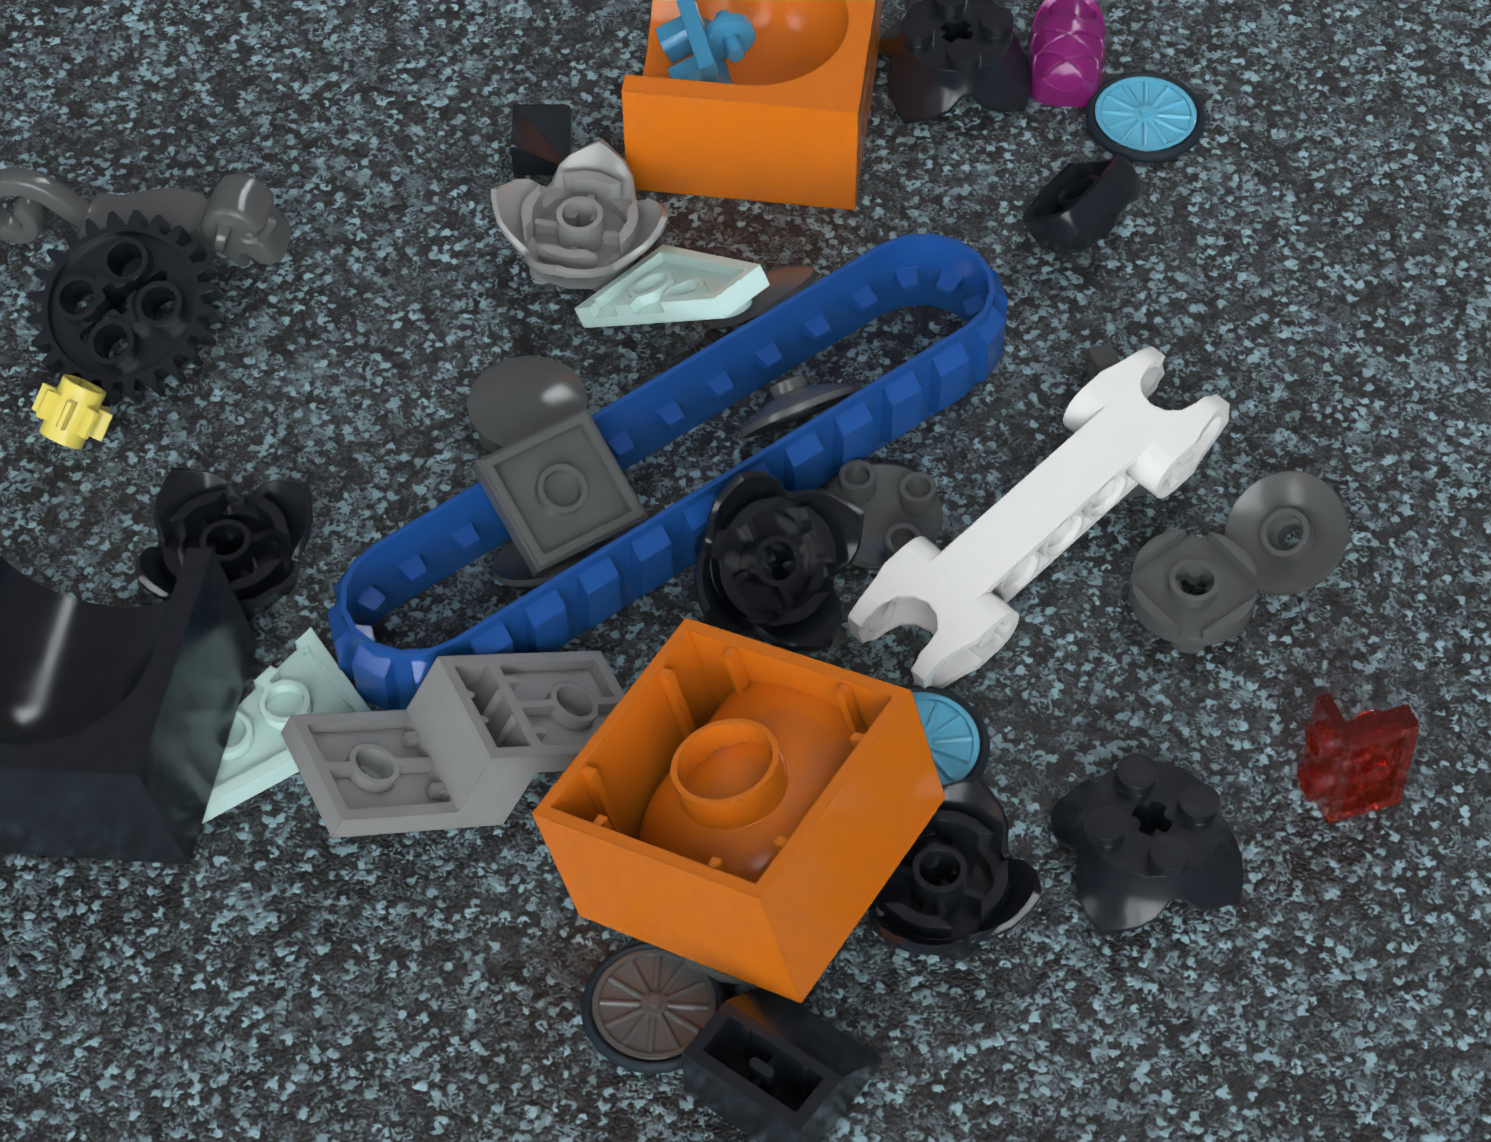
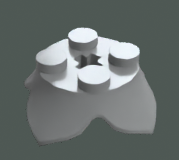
[491,138,668,292]

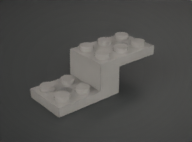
[281,650,625,838]

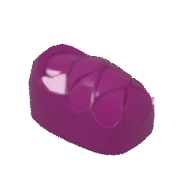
[1026,0,1107,107]

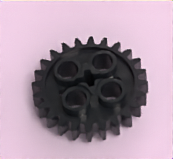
[26,210,224,405]

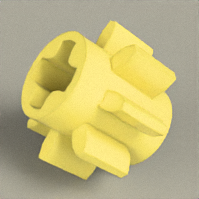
[32,374,114,450]

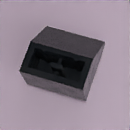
[682,987,882,1142]

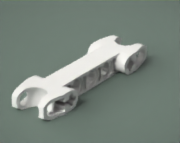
[848,346,1230,689]

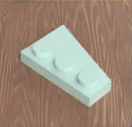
[574,244,770,328]
[202,627,371,824]

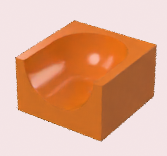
[621,0,882,210]
[532,618,945,1004]

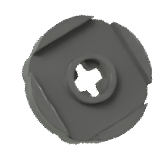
[1127,529,1258,654]

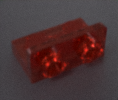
[1297,693,1420,824]

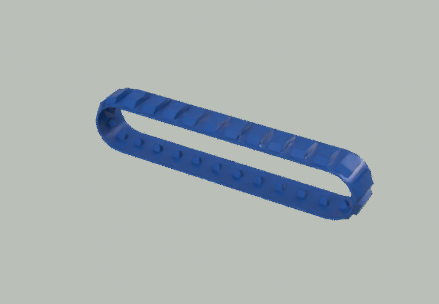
[327,233,1008,710]

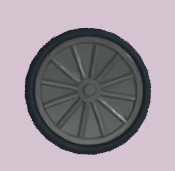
[581,942,727,1074]

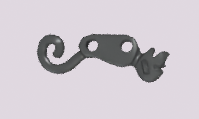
[0,168,292,278]

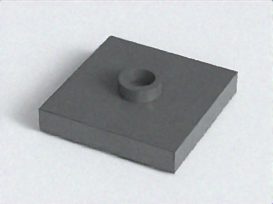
[472,408,648,578]

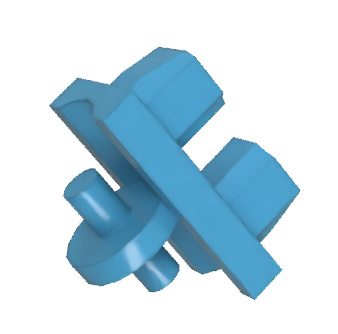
[655,0,755,84]

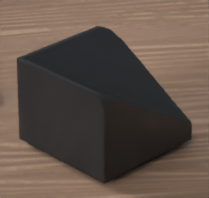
[511,104,573,175]

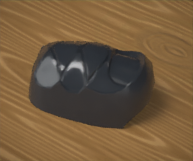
[1022,154,1141,255]

